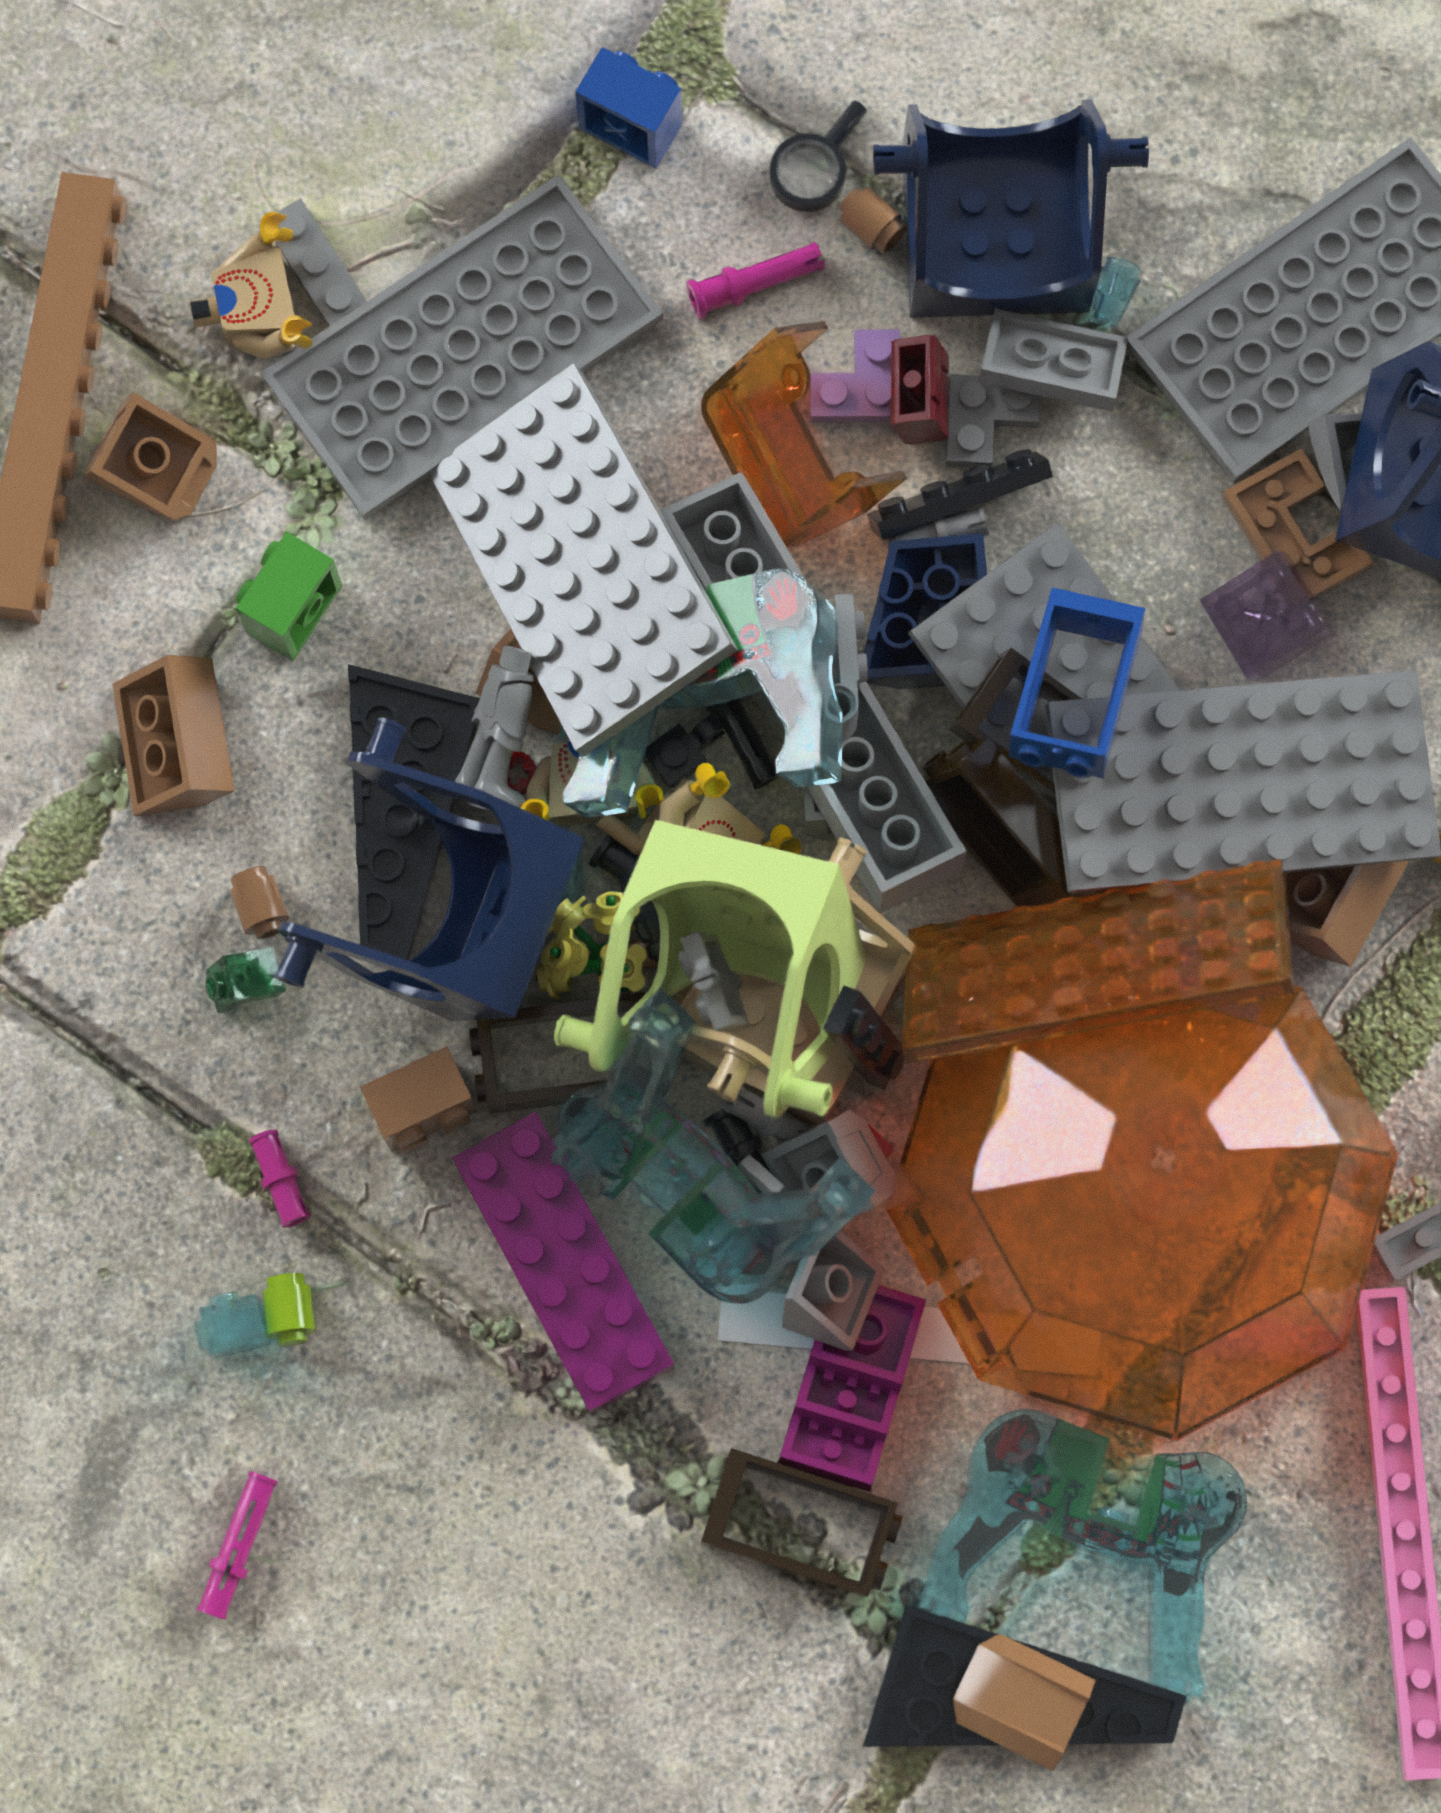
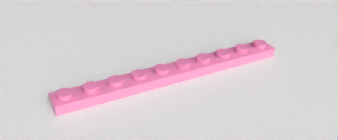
[1355,1287,1441,1781]

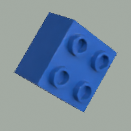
[575,47,682,169]

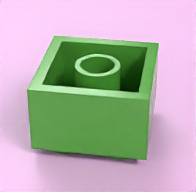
[235,531,342,661]

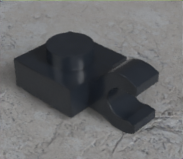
[642,713,725,789]

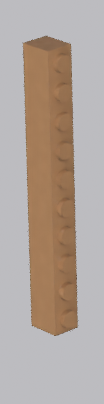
[0,172,127,624]

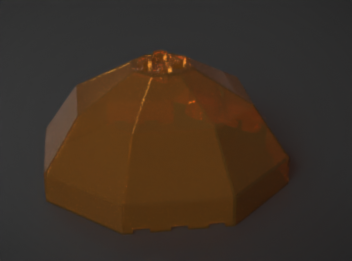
[886,930,1398,1445]

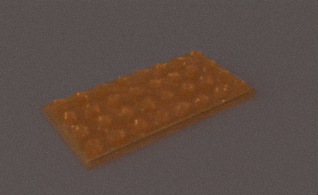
[902,859,1295,1064]

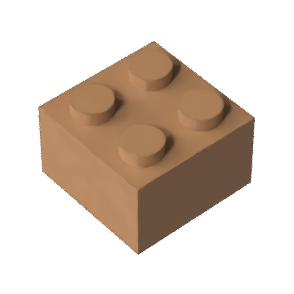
[360,1046,477,1153]

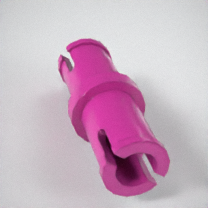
[249,1129,311,1228]

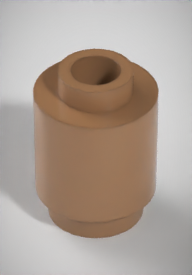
[839,187,907,254]
[230,866,289,939]

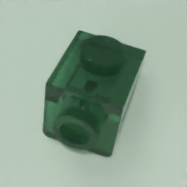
[205,947,286,1014]

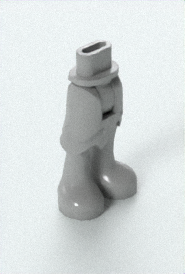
[455,645,534,811]

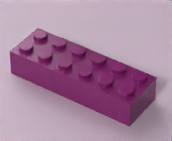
[452,1112,675,1415]

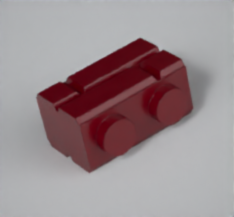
[891,335,949,445]

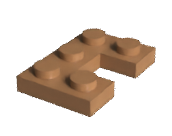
[1221,448,1374,611]

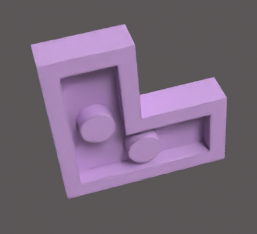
[810,330,900,422]

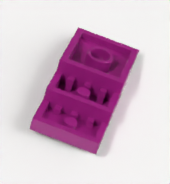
[778,1285,926,1492]

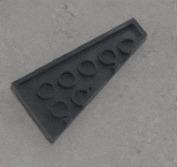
[348,664,480,961]
[862,1604,1187,1747]

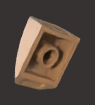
[83,392,217,521]
[953,1634,1096,1771]

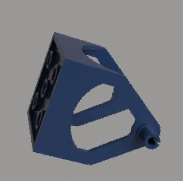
[873,99,1149,318]
[1335,341,1441,578]
[274,717,584,1021]

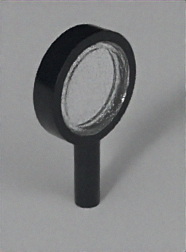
[770,100,867,212]

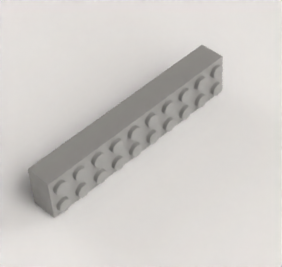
[660,472,966,913]

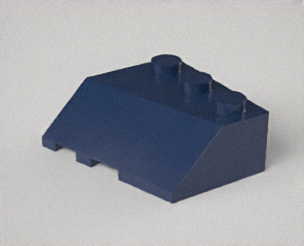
[864,534,987,690]

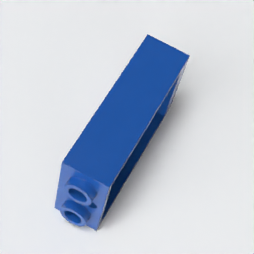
[1009,587,1145,779]

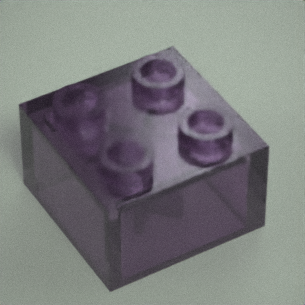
[1199,550,1336,682]

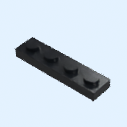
[867,449,1053,540]
[823,985,905,1090]

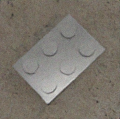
[978,309,1127,412]

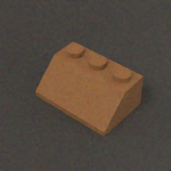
[112,655,234,816]
[1262,861,1409,967]

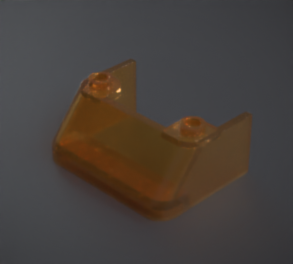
[701,321,907,548]

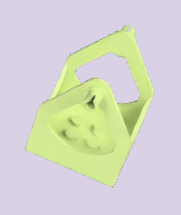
[554,820,867,1118]

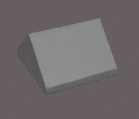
[782,1216,885,1351]

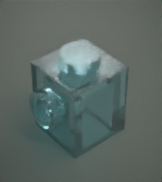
[194,1291,272,1359]

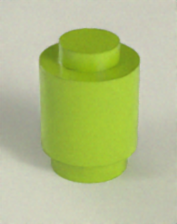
[263,1273,315,1346]

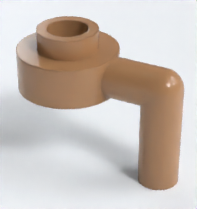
[596,788,675,855]

